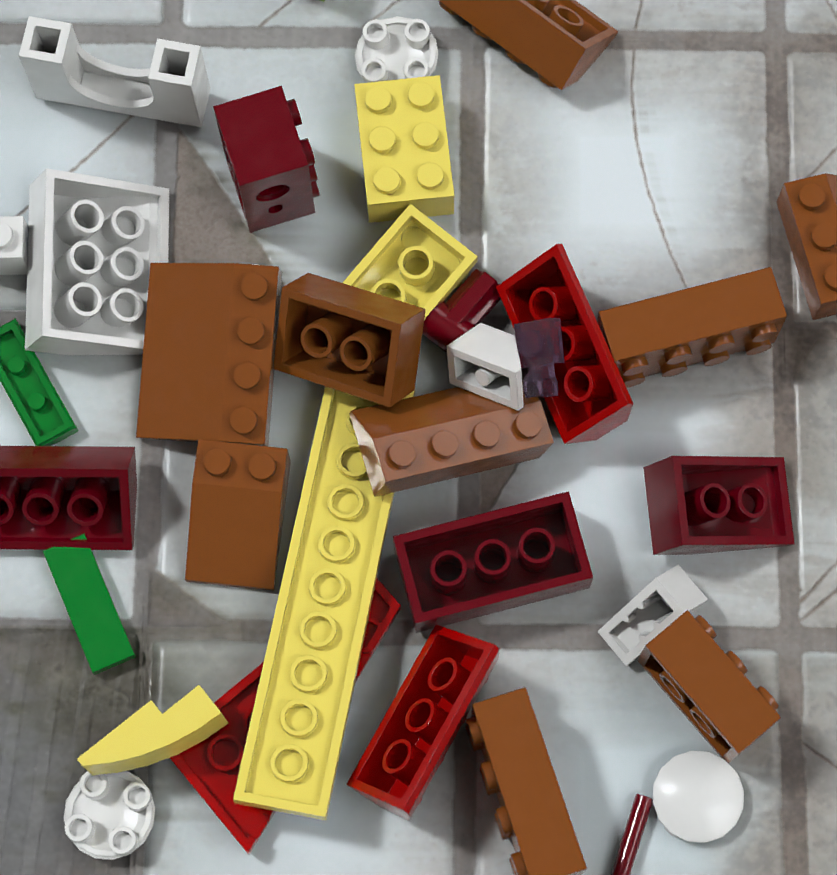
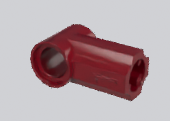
[422,269,501,353]

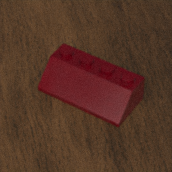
[0,446,137,550]

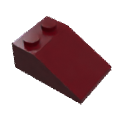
[643,456,795,555]

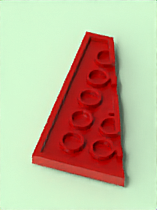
[170,578,401,854]

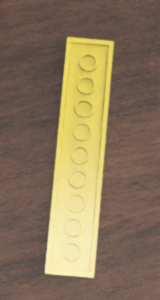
[233,386,415,821]

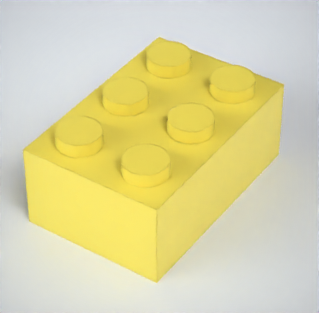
[354,75,454,223]

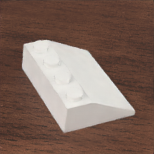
[25,168,169,355]

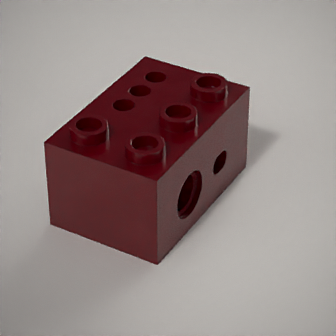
[213,86,320,233]

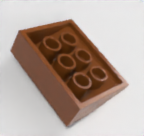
[136,263,282,447]

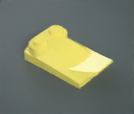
[343,204,478,320]

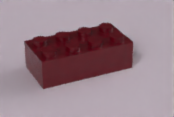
[393,491,593,633]

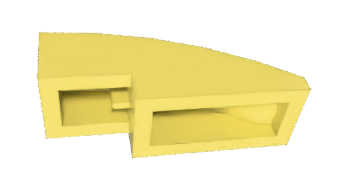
[77,685,228,775]

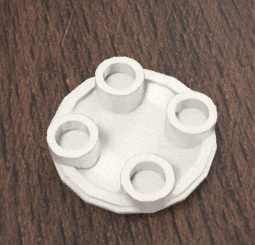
[355,16,439,83]
[653,751,744,843]
[64,771,156,860]

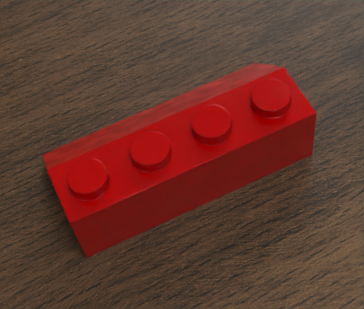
[496,244,633,444]
[346,624,500,820]

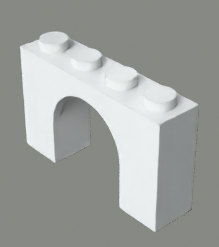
[19,16,210,128]

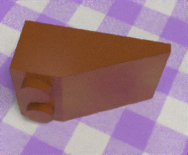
[185,439,291,591]

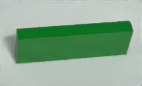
[0,318,78,446]
[43,534,136,675]

